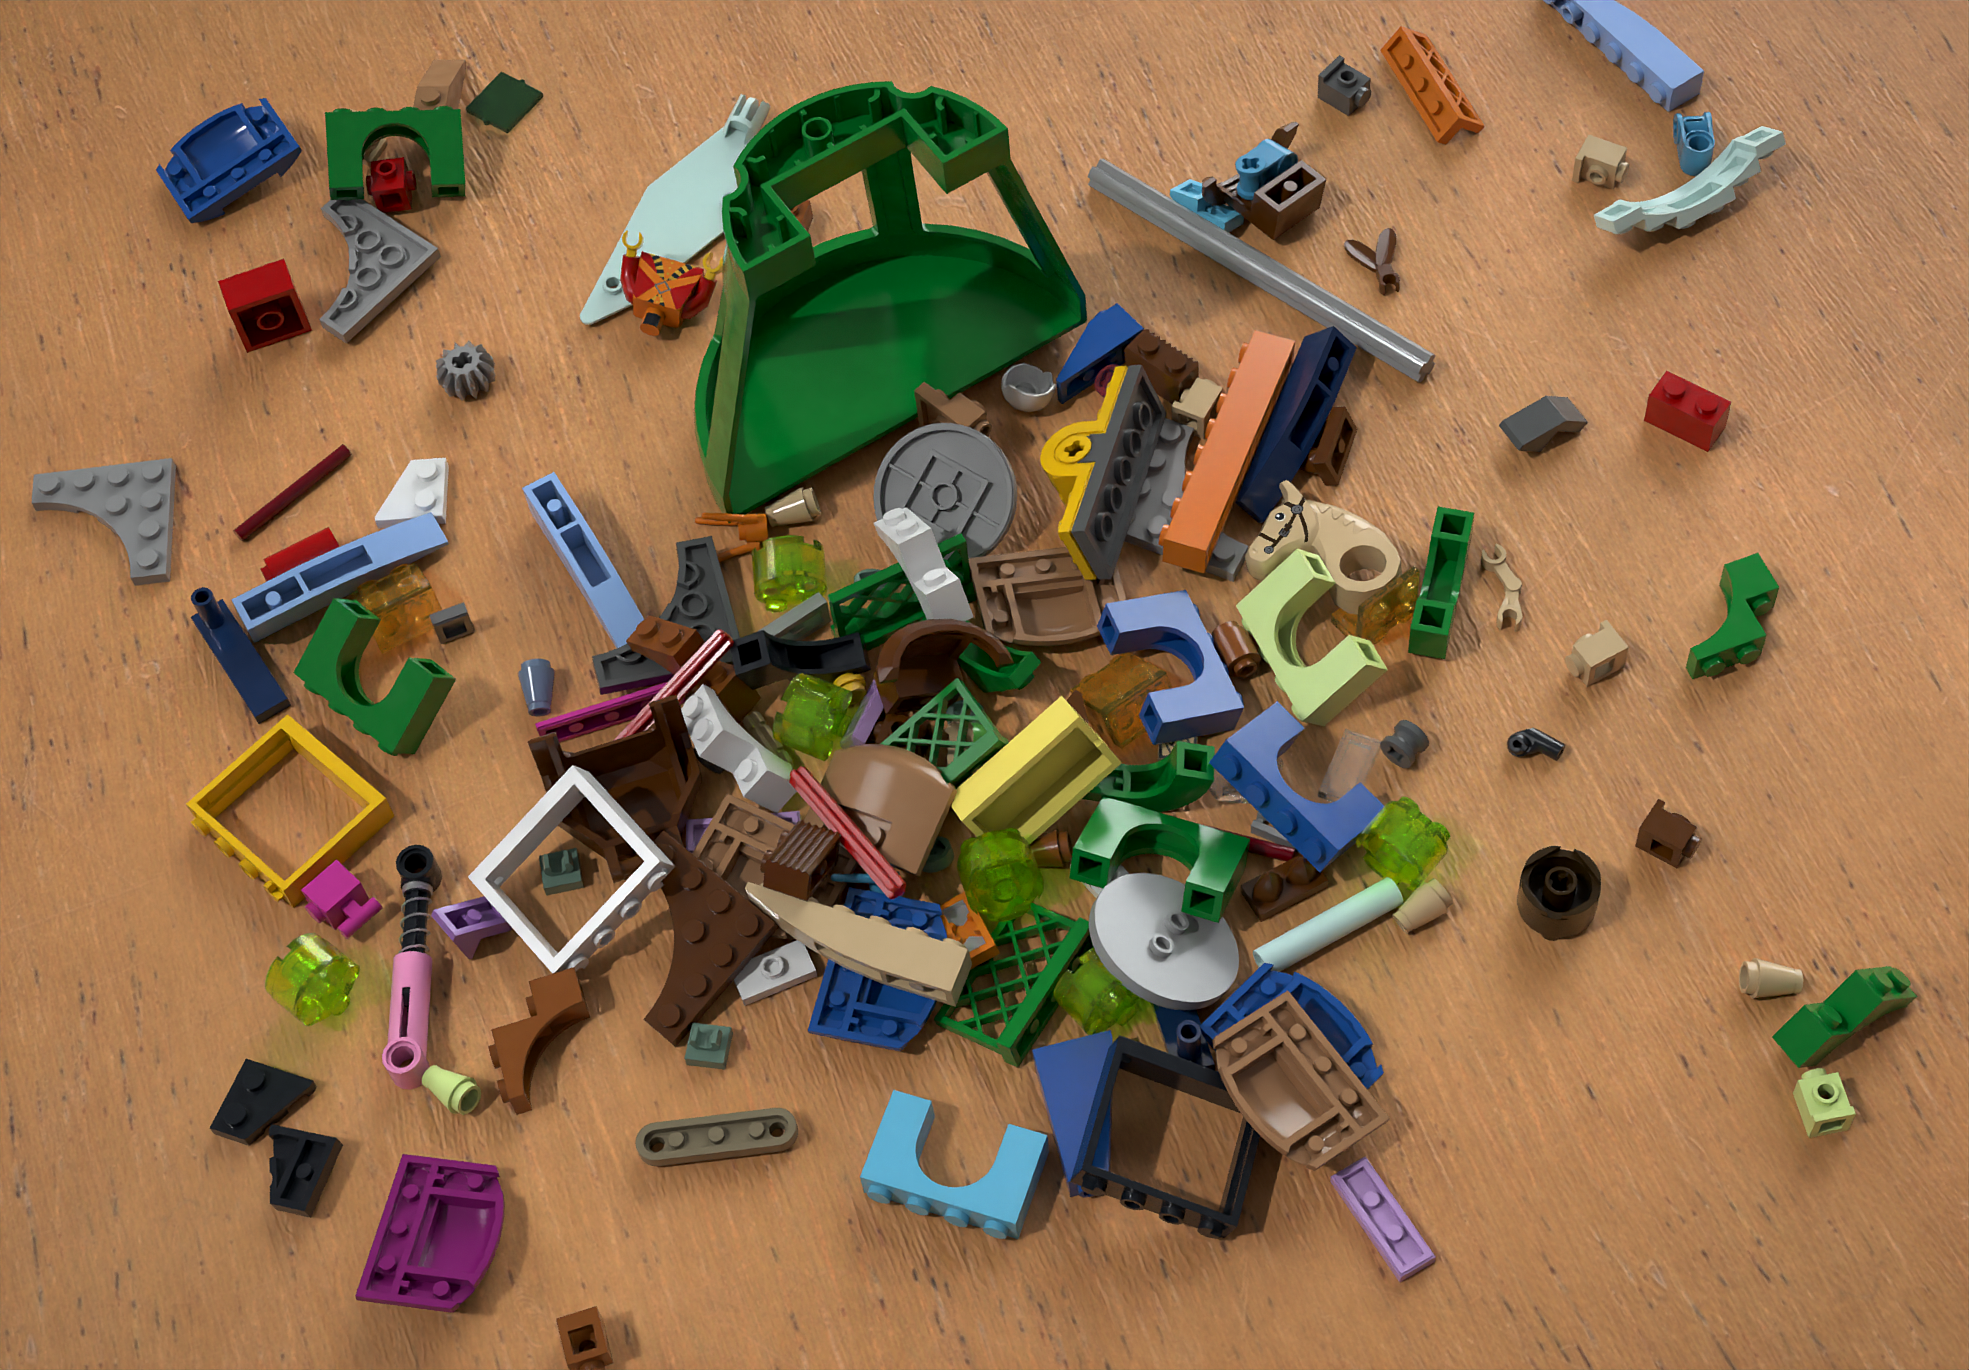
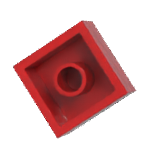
[218,259,312,353]

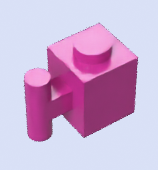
[301,859,383,939]

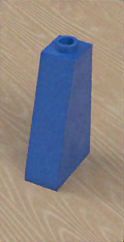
[1032,1030,1113,1198]

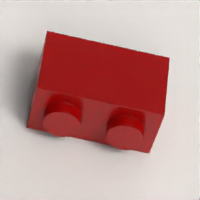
[1644,371,1731,452]

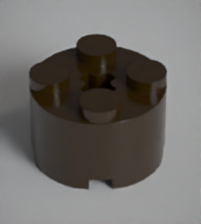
[1517,846,1601,941]

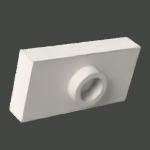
[734,940,817,1006]

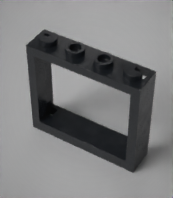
[1070,1035,1260,1239]

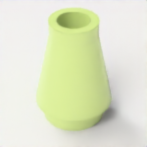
[422,1065,481,1115]

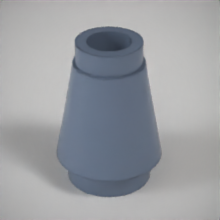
[518,659,555,716]

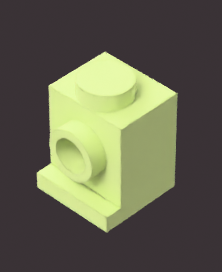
[1793,1068,1856,1138]

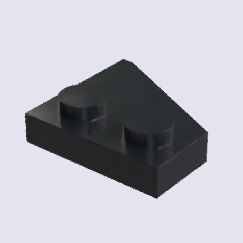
[210,1059,317,1146]
[269,1124,343,1218]

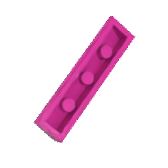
[535,682,686,742]

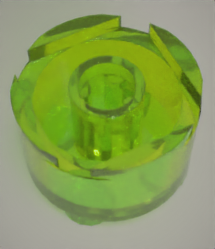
[751,535,828,613]
[773,673,852,761]
[1356,796,1451,890]
[957,828,1044,921]
[265,933,360,1026]
[1053,948,1139,1035]

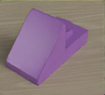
[431,896,512,960]

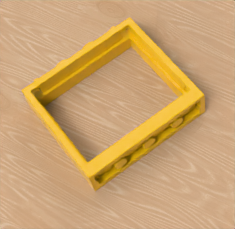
[186,714,395,908]

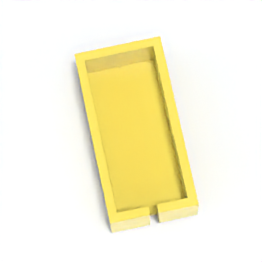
[951,696,1122,866]

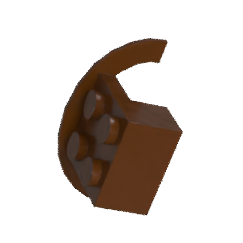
[1202,122,1326,240]
[873,619,1015,714]

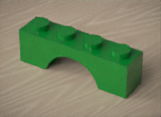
[1408,506,1475,659]

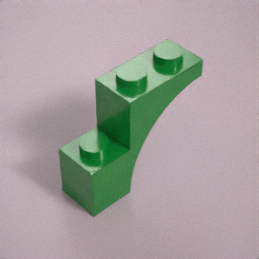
[1686,553,1779,680]
[919,616,1042,693]
[1772,966,1917,1068]

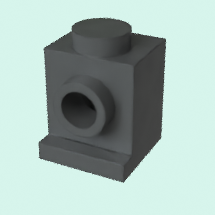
[1318,55,1371,116]

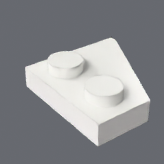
[375,458,449,529]

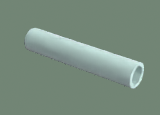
[1253,877,1403,972]

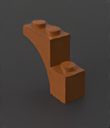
[626,615,761,724]
[488,967,590,1115]

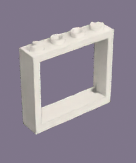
[468,765,675,974]

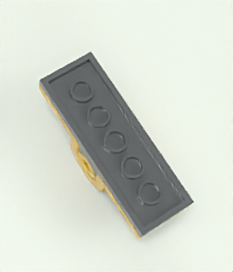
[1040,365,1167,580]

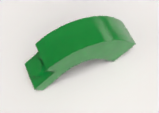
[1082,741,1215,812]

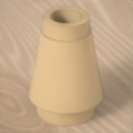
[765,487,821,527]
[1392,878,1453,934]
[1739,958,1803,998]

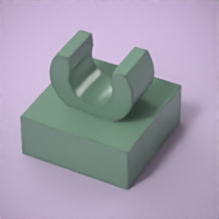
[539,848,584,896]
[684,1023,733,1070]

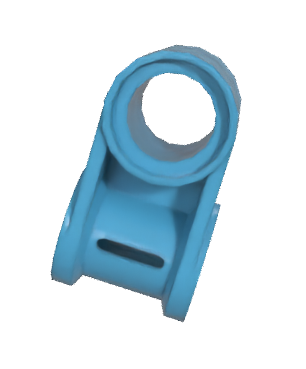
[1673,112,1715,176]
[1235,139,1298,200]

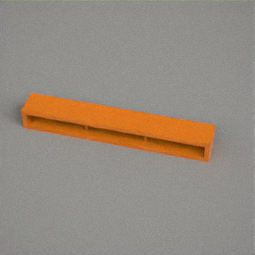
[1158,330,1295,573]

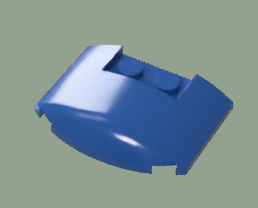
[156,98,302,223]
[808,887,947,1052]
[1200,963,1384,1090]

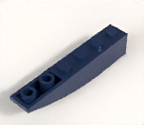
[1235,326,1357,523]

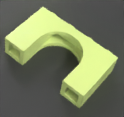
[1236,549,1388,726]

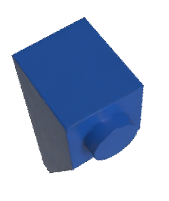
[1056,303,1144,404]

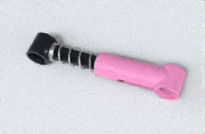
[382,845,442,1090]

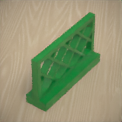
[827,533,976,651]
[881,678,1009,789]
[934,896,1095,1068]

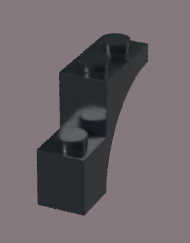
[730,630,871,693]

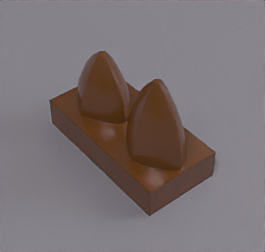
[1299,406,1358,486]
[1241,854,1328,922]

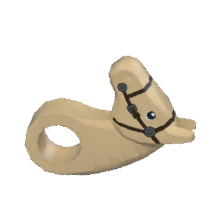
[1245,480,1403,616]

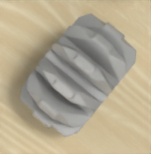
[436,341,495,401]

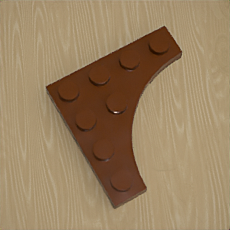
[638,830,779,1047]

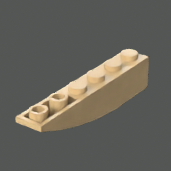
[745,882,972,1007]

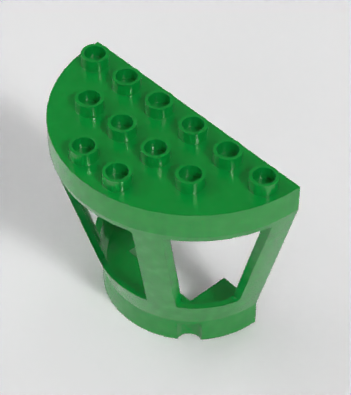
[694,81,1087,523]

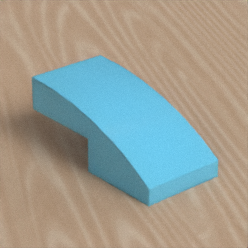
[1170,179,1244,232]

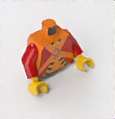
[620,230,723,336]

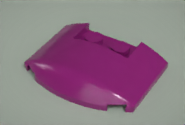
[355,1154,505,1313]

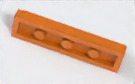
[1380,26,1485,145]

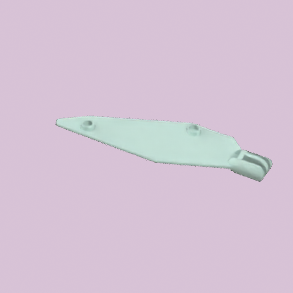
[580,94,771,325]

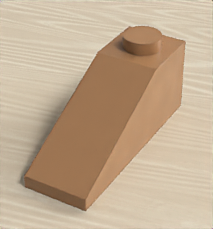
[413,60,466,110]

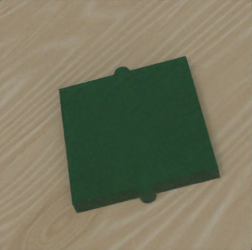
[466,71,543,134]

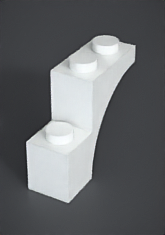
[874,507,974,622]
[681,684,797,813]

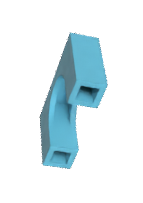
[860,1090,1049,1239]

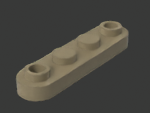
[635,1108,798,1166]

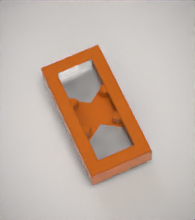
[940,890,1000,970]

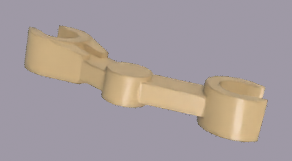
[1481,544,1522,632]

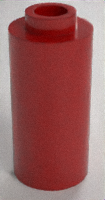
[260,527,340,581]

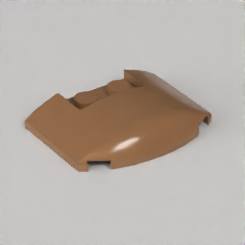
[969,547,1126,647]
[804,744,957,877]
[692,793,858,939]
[1212,990,1390,1171]

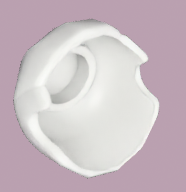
[1001,363,1057,412]

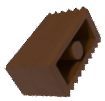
[1124,329,1199,405]
[760,820,841,902]

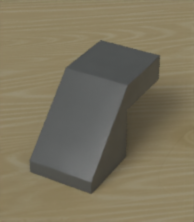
[1499,396,1588,452]

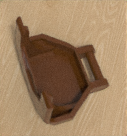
[528,695,703,883]

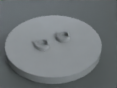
[873,423,1017,560]
[1089,873,1239,1010]

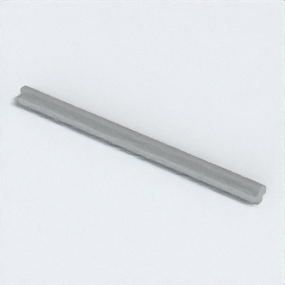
[1088,159,1436,383]

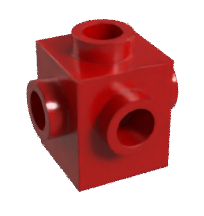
[366,157,417,213]

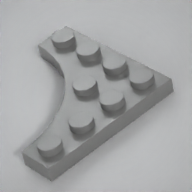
[319,199,441,344]
[1124,418,1248,582]
[32,458,176,586]

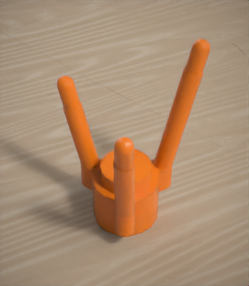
[695,512,769,562]

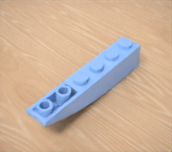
[1543,0,1704,112]
[522,472,644,648]
[231,512,449,643]

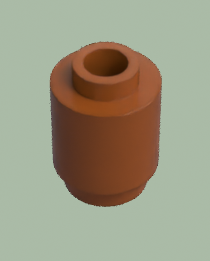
[1211,621,1261,678]

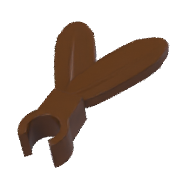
[1344,228,1400,296]

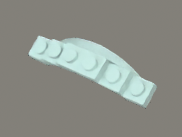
[1594,126,1786,234]

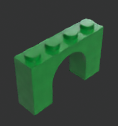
[325,106,465,200]
[293,598,456,756]
[1069,796,1250,923]

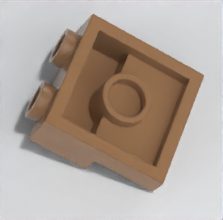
[914,382,992,437]

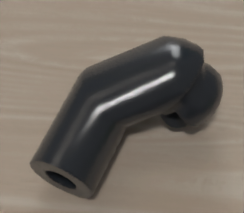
[1507,728,1566,761]

